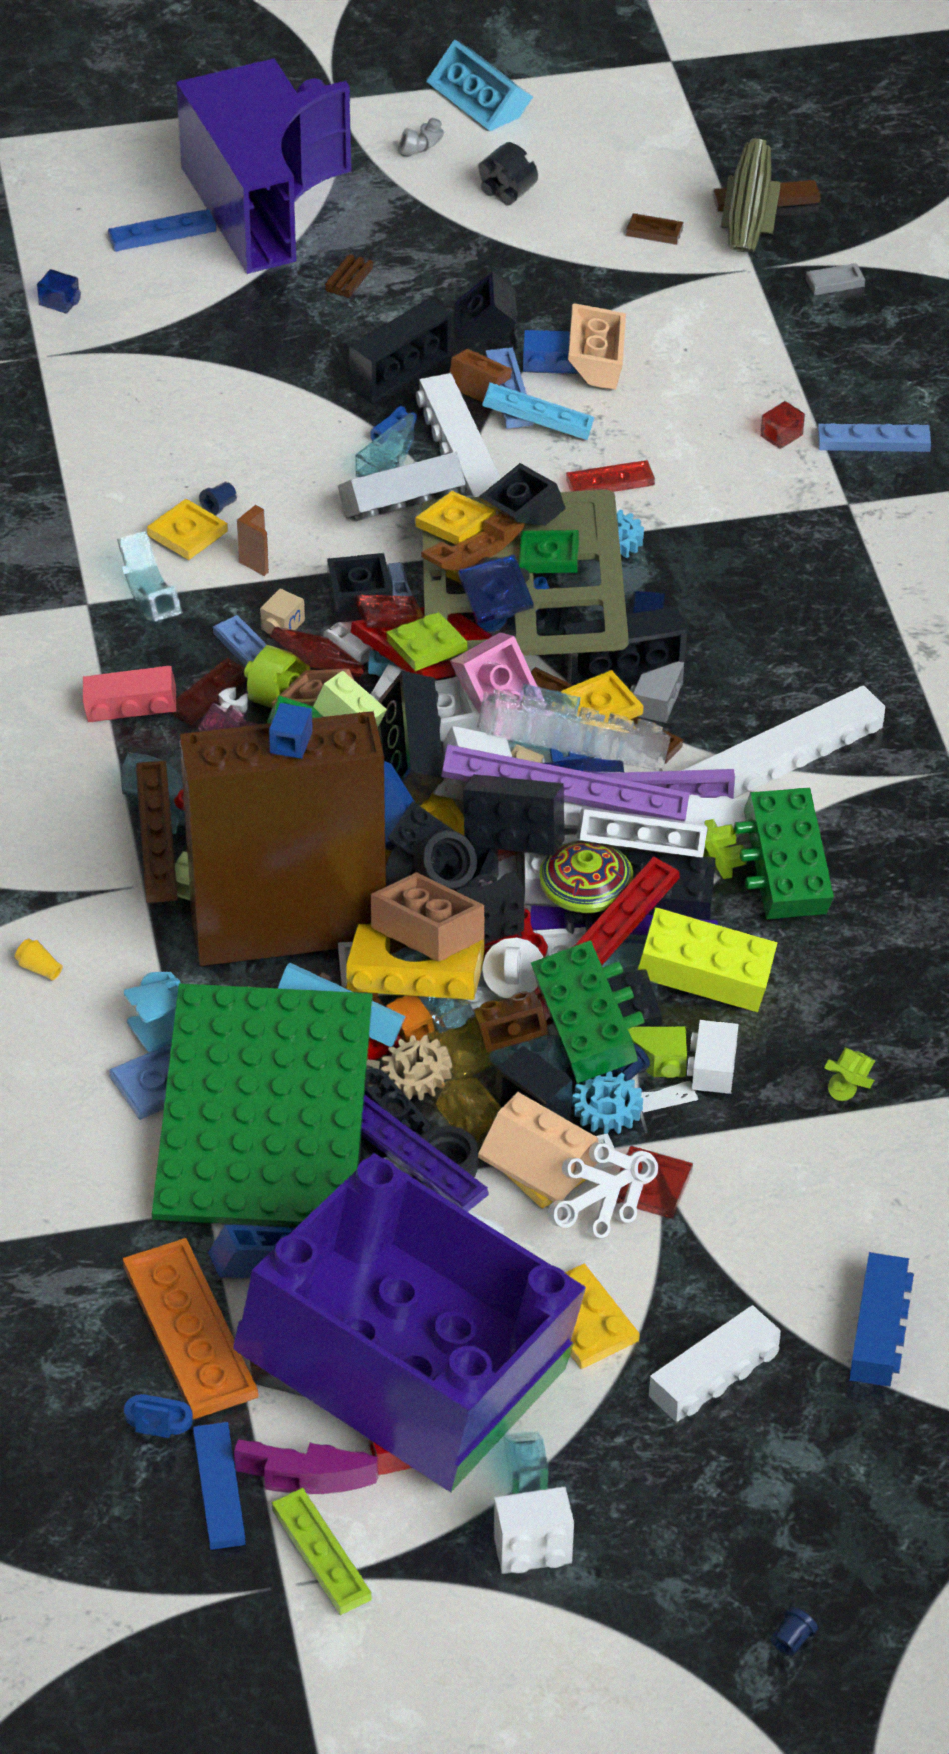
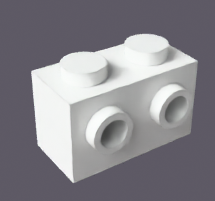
[687,1020,738,1094]

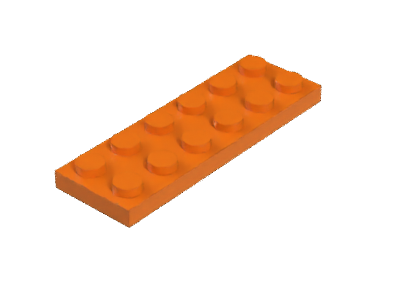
[123,1238,258,1420]

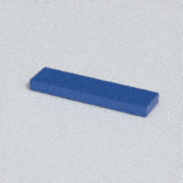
[108,209,217,252]
[193,1422,246,1550]

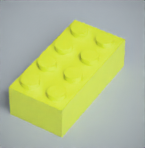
[638,908,777,1012]

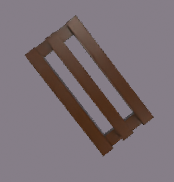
[626,213,684,245]
[325,254,373,298]

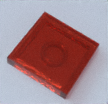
[356,595,424,628]
[616,1146,693,1219]

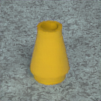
[14,938,63,981]

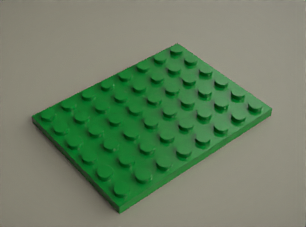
[152,983,373,1228]

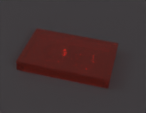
[270,626,365,677]

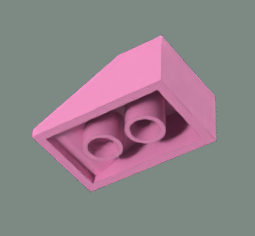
[450,632,550,740]

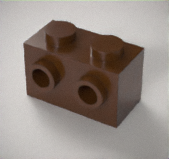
[473,991,549,1053]

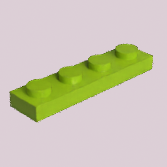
[272,1488,372,1615]

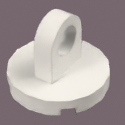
[482,938,544,1000]

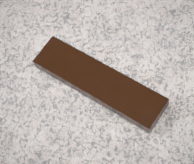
[713,180,820,212]

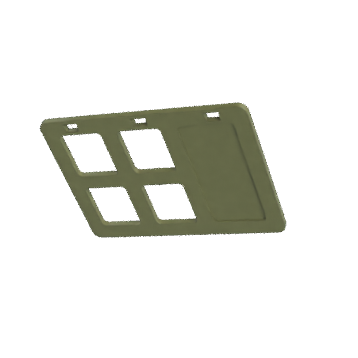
[422,490,629,660]

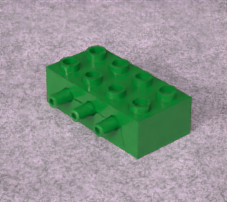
[734,787,834,919]
[531,940,644,1083]

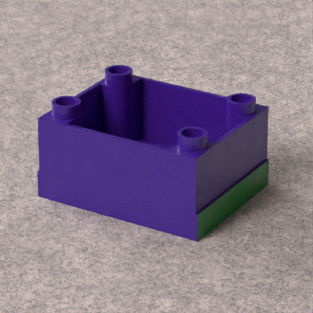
[233,1153,586,1493]

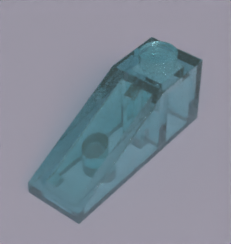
[355,413,414,478]

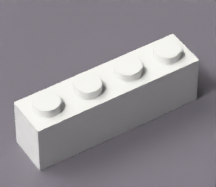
[577,806,707,858]
[649,1305,781,1423]

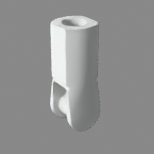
[324,622,372,666]

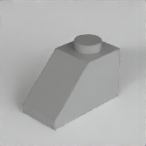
[630,661,684,723]

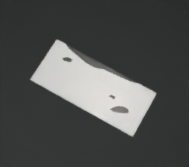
[641,1081,698,1112]

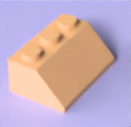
[568,303,626,390]
[478,1092,598,1202]

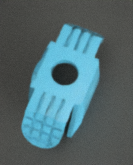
[124,972,181,1052]

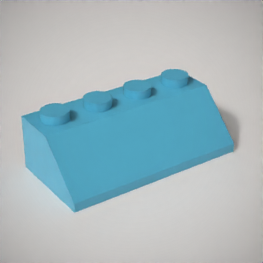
[426,39,533,131]

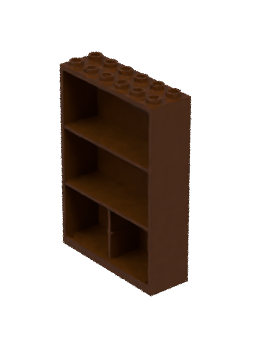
[179,711,386,966]

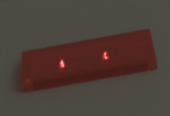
[566,460,655,492]
[169,658,248,725]

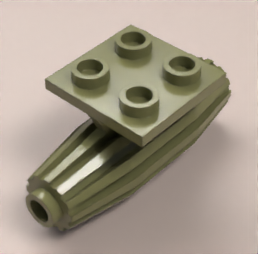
[721,138,781,252]

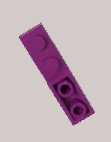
[234,1439,378,1494]

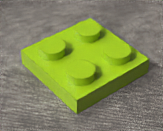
[387,612,468,671]

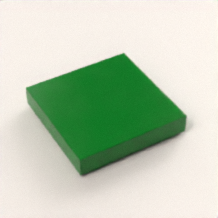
[519,530,579,573]

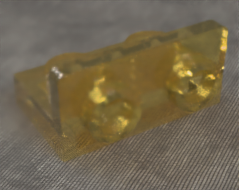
[436,1078,502,1142]

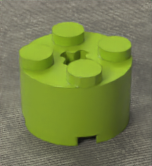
[244,645,310,708]

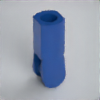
[370,406,417,447]

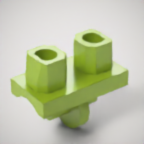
[703,819,747,879]
[824,1047,875,1101]

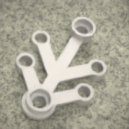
[548,1143,658,1238]

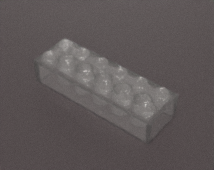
[477,689,671,771]

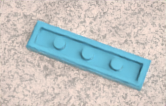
[482,383,594,440]
[278,963,406,1047]

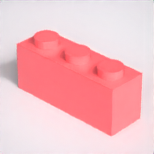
[83,666,176,722]

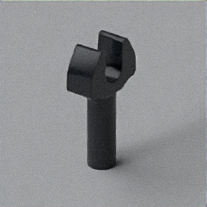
[564,911,596,934]

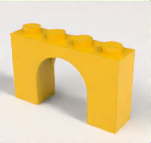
[346,924,484,1000]

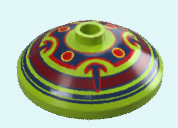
[539,840,633,913]

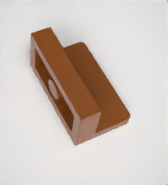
[450,349,512,402]
[237,505,269,576]

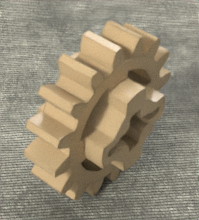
[381,1035,453,1100]

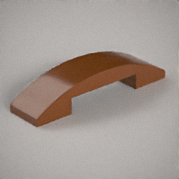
[421,513,525,570]

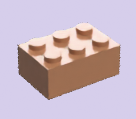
[371,872,484,961]

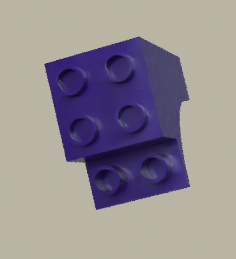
[176,58,351,274]

